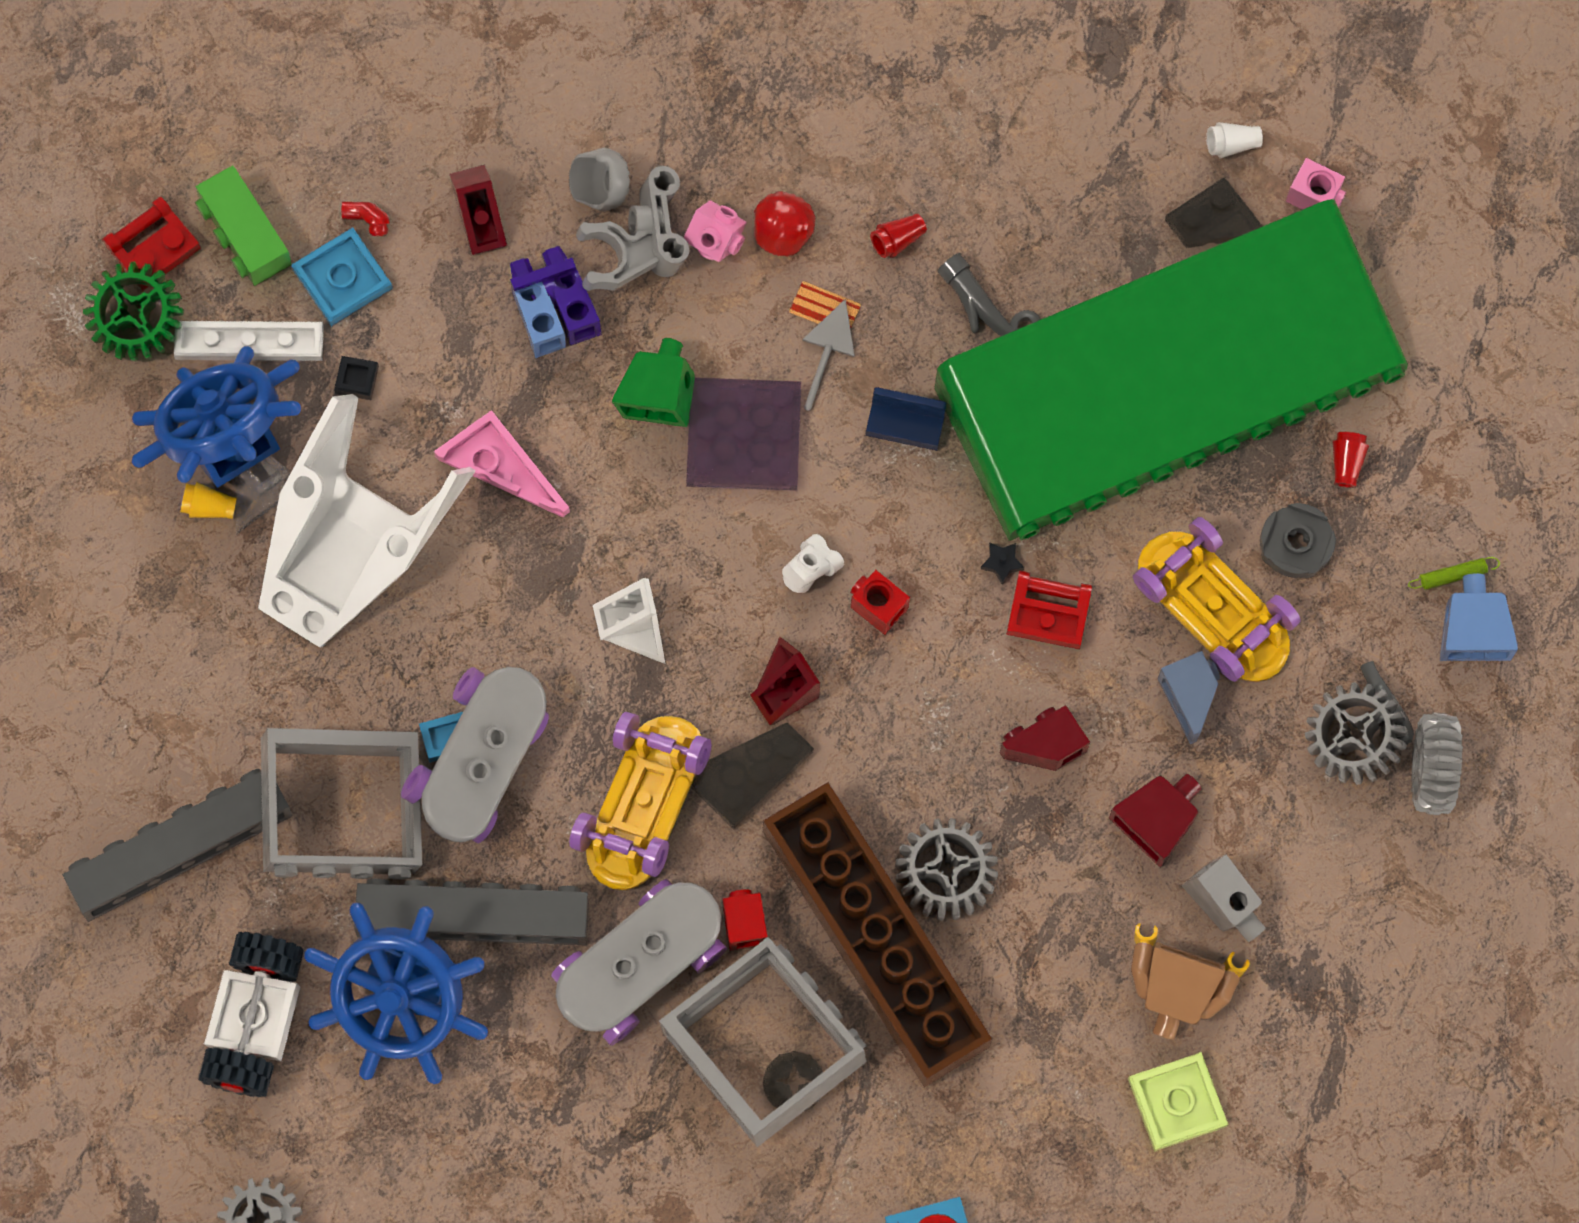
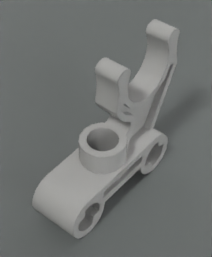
[576,166,689,291]

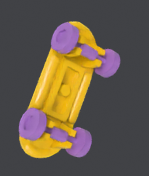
[1133,517,1301,682]
[569,711,711,890]

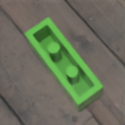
[195,165,292,286]

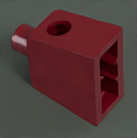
[1108,774,1202,868]

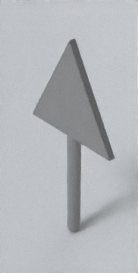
[802,299,855,411]

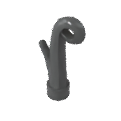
[937,253,1041,337]

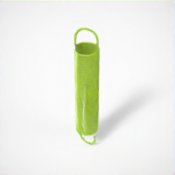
[1408,557,1500,590]

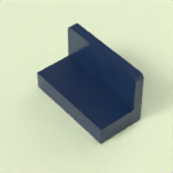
[865,387,947,451]

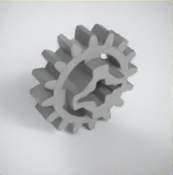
[217,1178,303,1223]

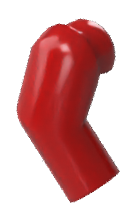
[341,201,390,236]

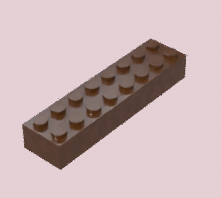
[763,782,992,1088]

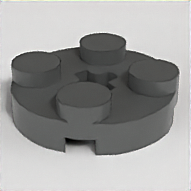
[1260,503,1336,579]

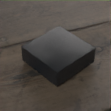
[334,356,379,400]

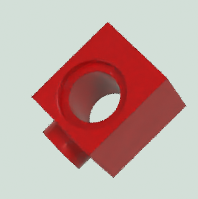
[850,569,910,635]
[722,889,768,951]

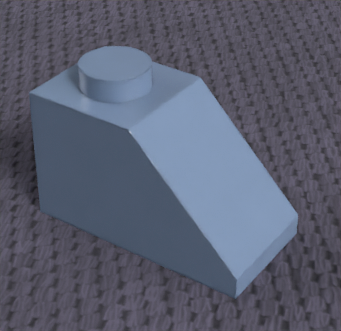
[1158,651,1220,744]

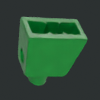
[612,338,695,427]

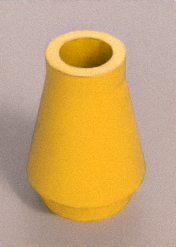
[180,482,237,519]

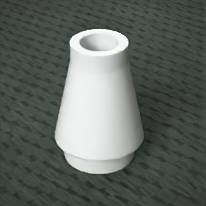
[1206,122,1263,158]

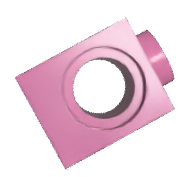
[1286,158,1346,210]

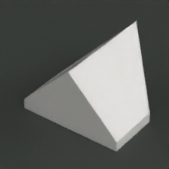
[593,578,665,664]

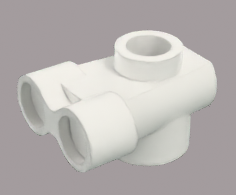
[782,534,844,593]

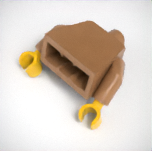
[1131,923,1250,1040]

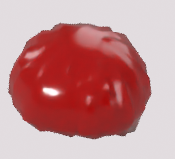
[753,191,816,257]

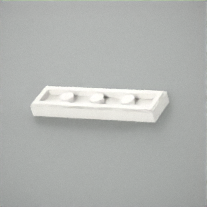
[174,321,324,361]

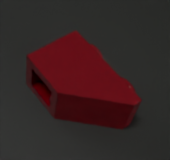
[1000,705,1090,771]

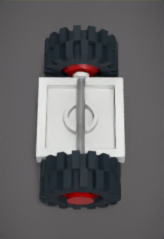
[198,932,304,1097]

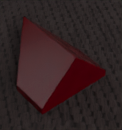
[750,637,820,725]

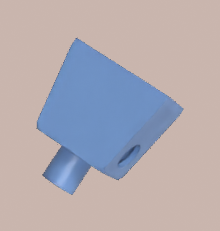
[1440,574,1518,661]

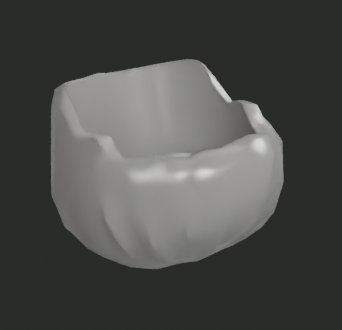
[569,148,630,212]

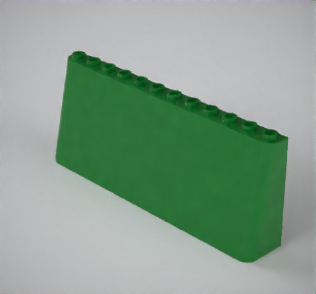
[934,199,1408,541]

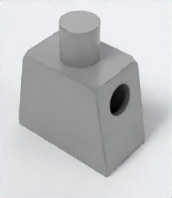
[1181,854,1266,943]

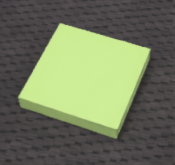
[1128,1052,1228,1151]

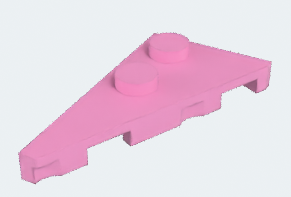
[434,410,570,518]

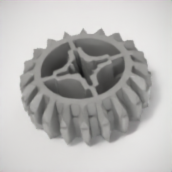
[1305,682,1408,785]
[1411,713,1463,815]
[895,818,998,921]

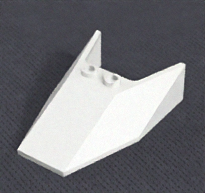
[258,394,476,648]

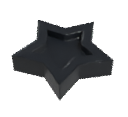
[981,542,1024,584]

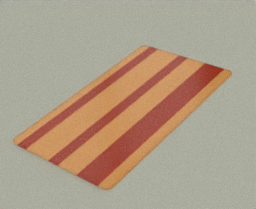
[789,281,861,329]

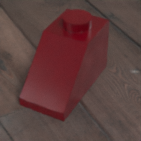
[449,165,507,255]

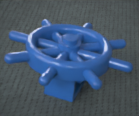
[132,346,301,488]
[304,903,488,1084]

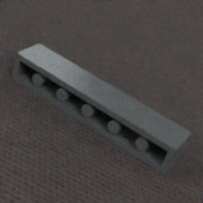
[62,769,293,922]
[354,878,589,945]

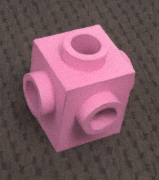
[684,200,747,262]

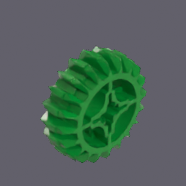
[83,262,184,362]

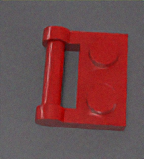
[102,196,201,291]
[1006,570,1093,650]

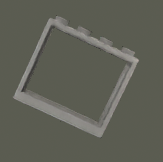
[260,728,422,880]
[659,937,867,1147]

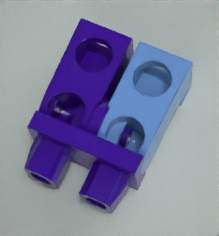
[510,246,601,358]

